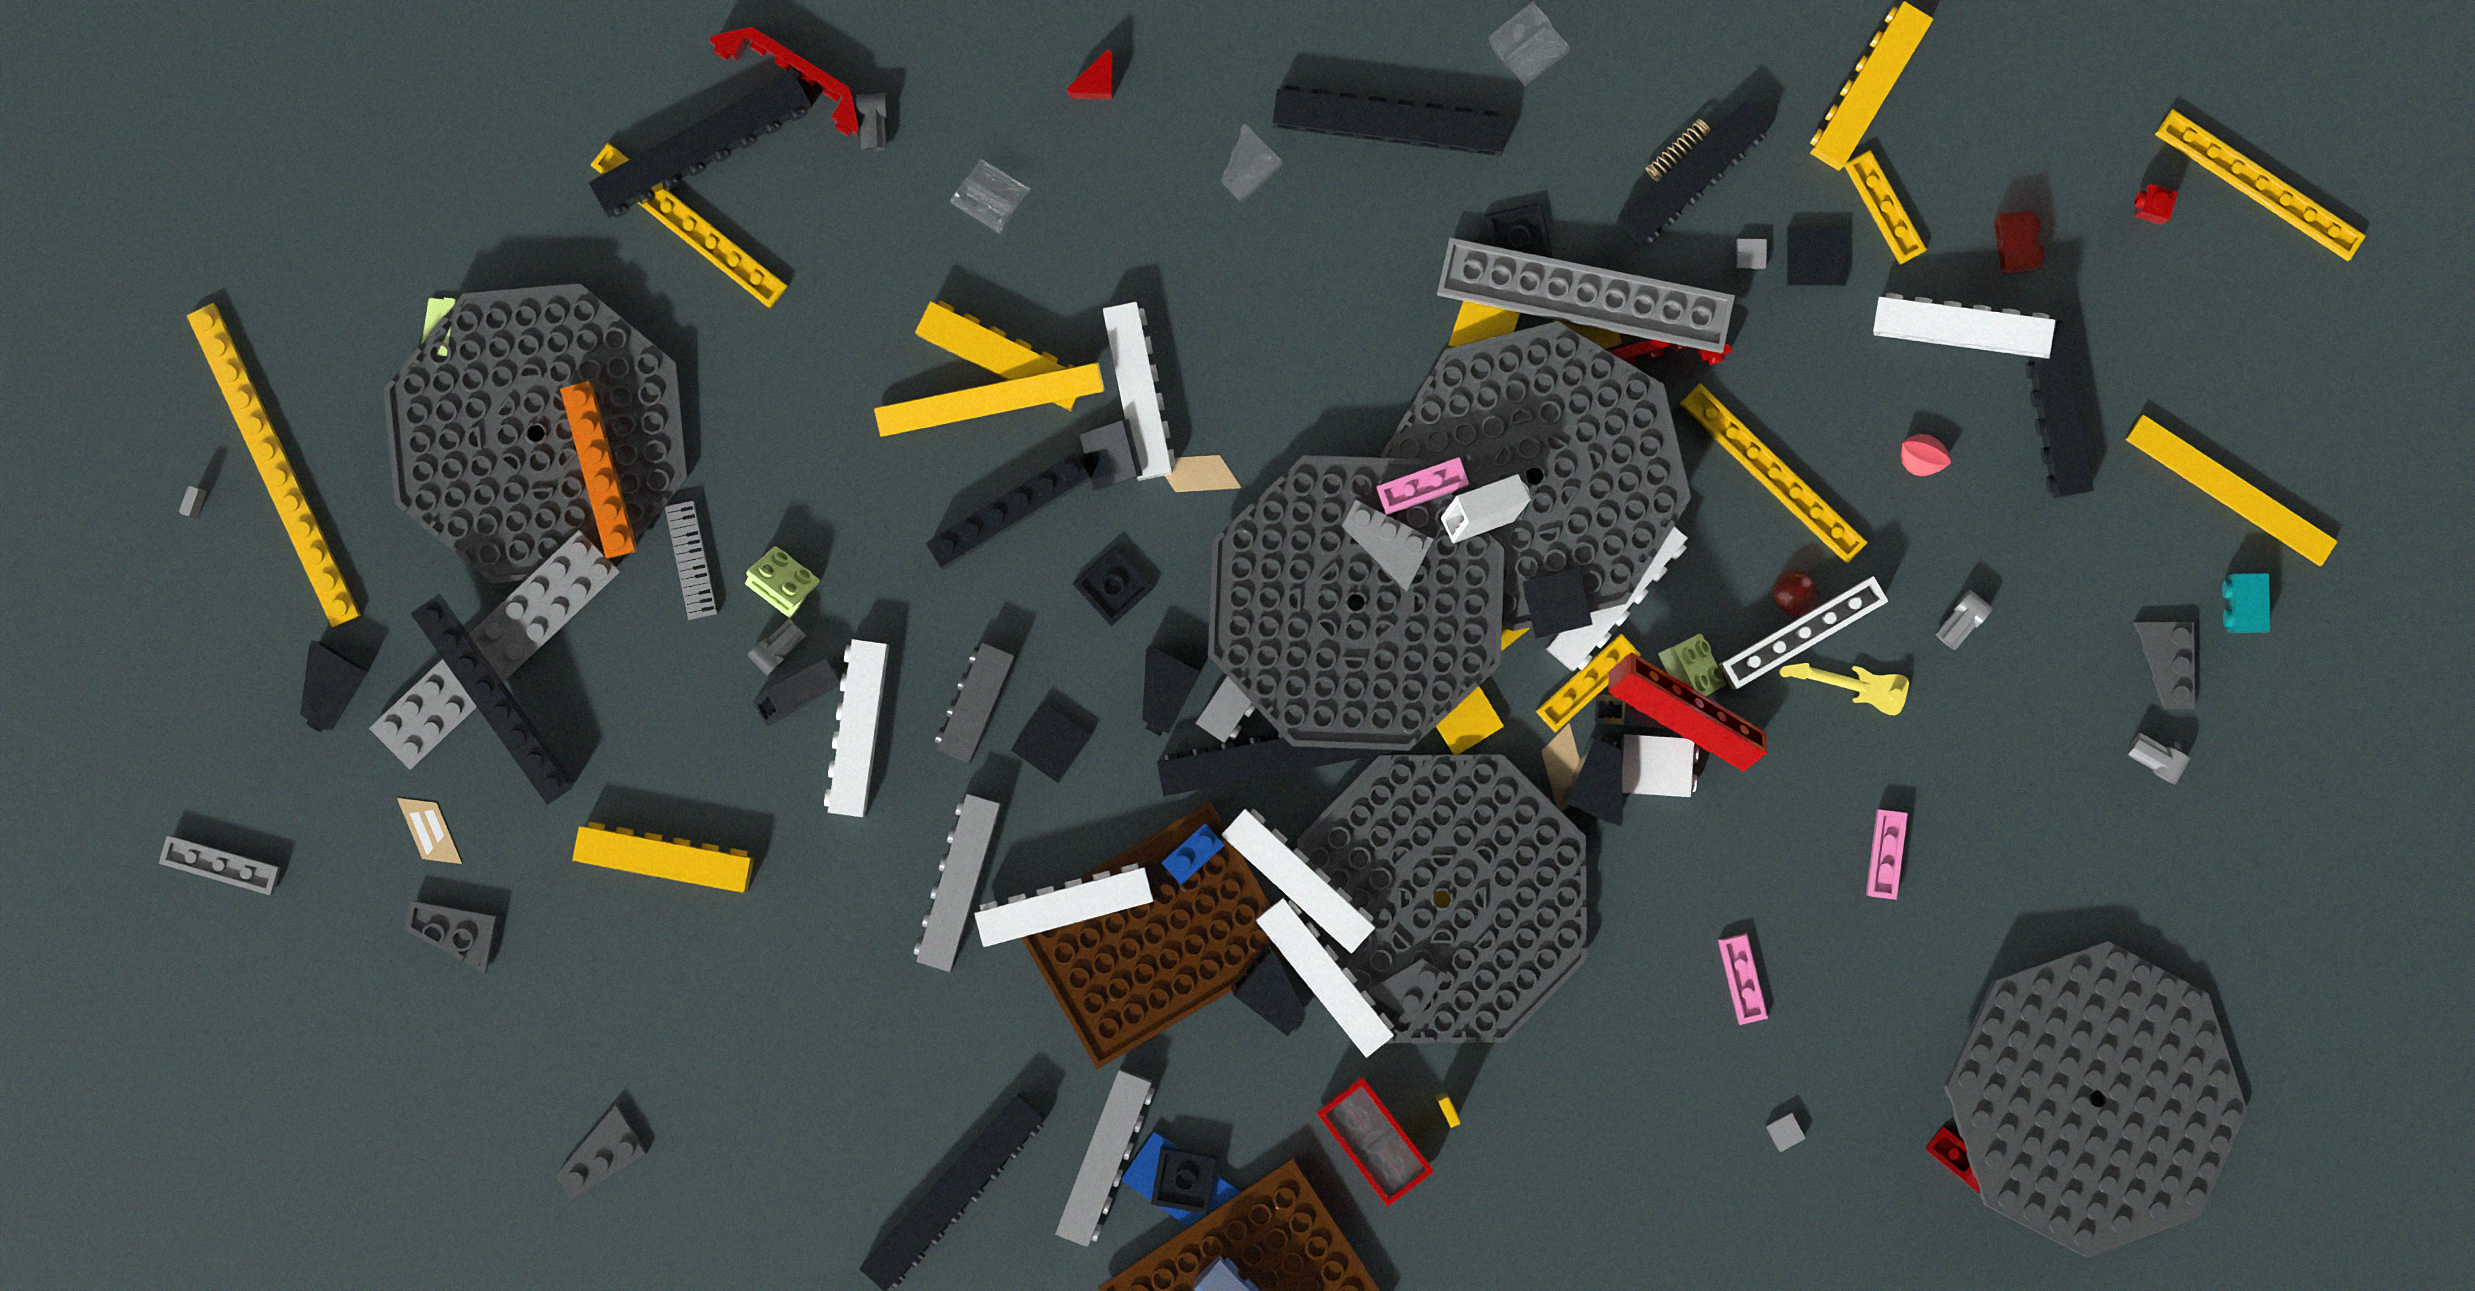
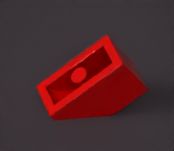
[1925,1127,1980,1193]

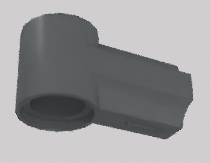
[856,93,888,151]
[747,618,807,677]

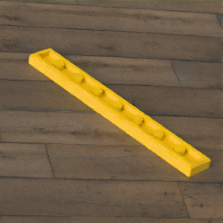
[2155,109,2366,261]
[590,143,788,309]
[874,362,1104,437]
[1679,383,1868,564]
[2125,415,2338,566]

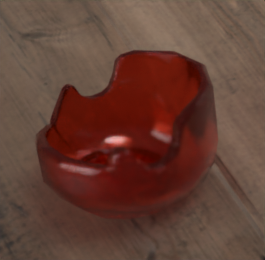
[1772,570,1818,616]

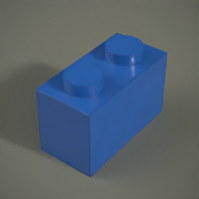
[1162,823,1225,884]

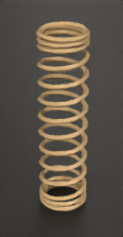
[1646,119,1711,181]

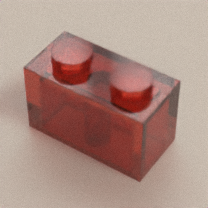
[1993,210,2045,276]

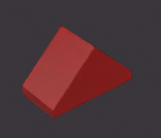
[1066,50,1113,99]

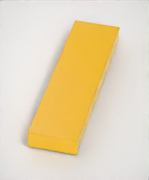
[1844,150,1927,265]
[1536,633,1641,732]

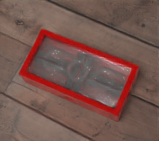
[1316,1075,1434,1207]

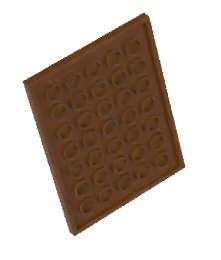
[1020,801,1286,1069]
[1098,1157,1380,1291]

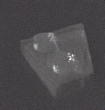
[1221,123,1283,204]

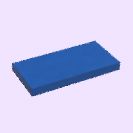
[1121,1131,1241,1226]

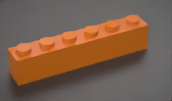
[560,381,638,559]

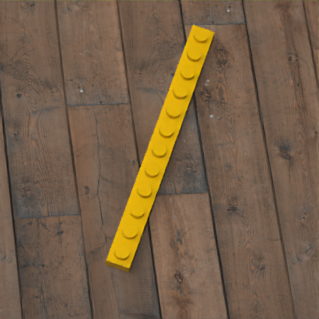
[187,303,361,628]

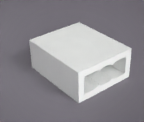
[1441,474,1530,543]
[1621,734,1699,797]

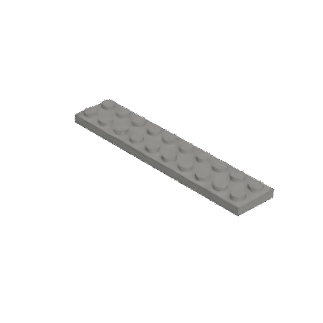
[1437,238,1735,353]
[369,529,621,770]

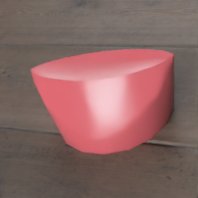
[1901,434,1951,477]

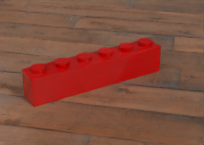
[1608,652,1767,772]

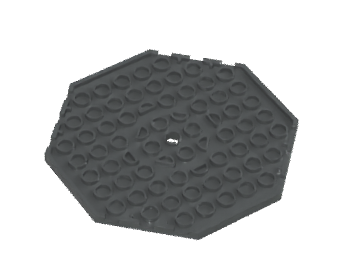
[383,283,688,583]
[1381,321,1691,632]
[1208,455,1504,751]
[1298,754,1587,1044]
[1944,941,2248,1258]

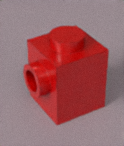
[2133,184,2178,225]

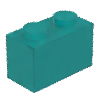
[2222,574,2270,633]

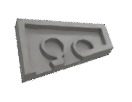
[1342,500,1434,592]

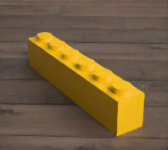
[1810,1,1933,171]
[915,300,1080,412]
[572,821,754,893]

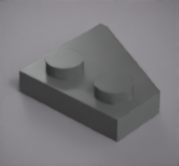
[1368,958,1447,1023]

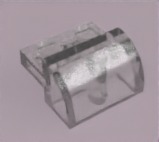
[1488,1,1570,86]
[950,159,1030,234]

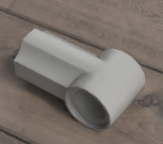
[1935,590,1993,650]
[2126,733,2190,784]

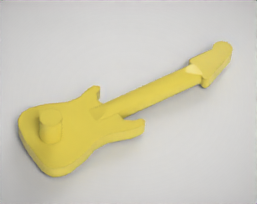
[1779,663,1909,715]

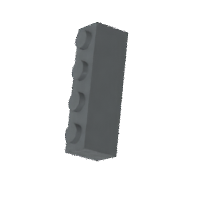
[935,643,1016,763]

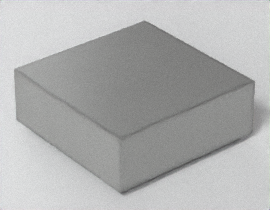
[1736,239,1767,269]
[179,486,207,518]
[1765,1112,1806,1152]

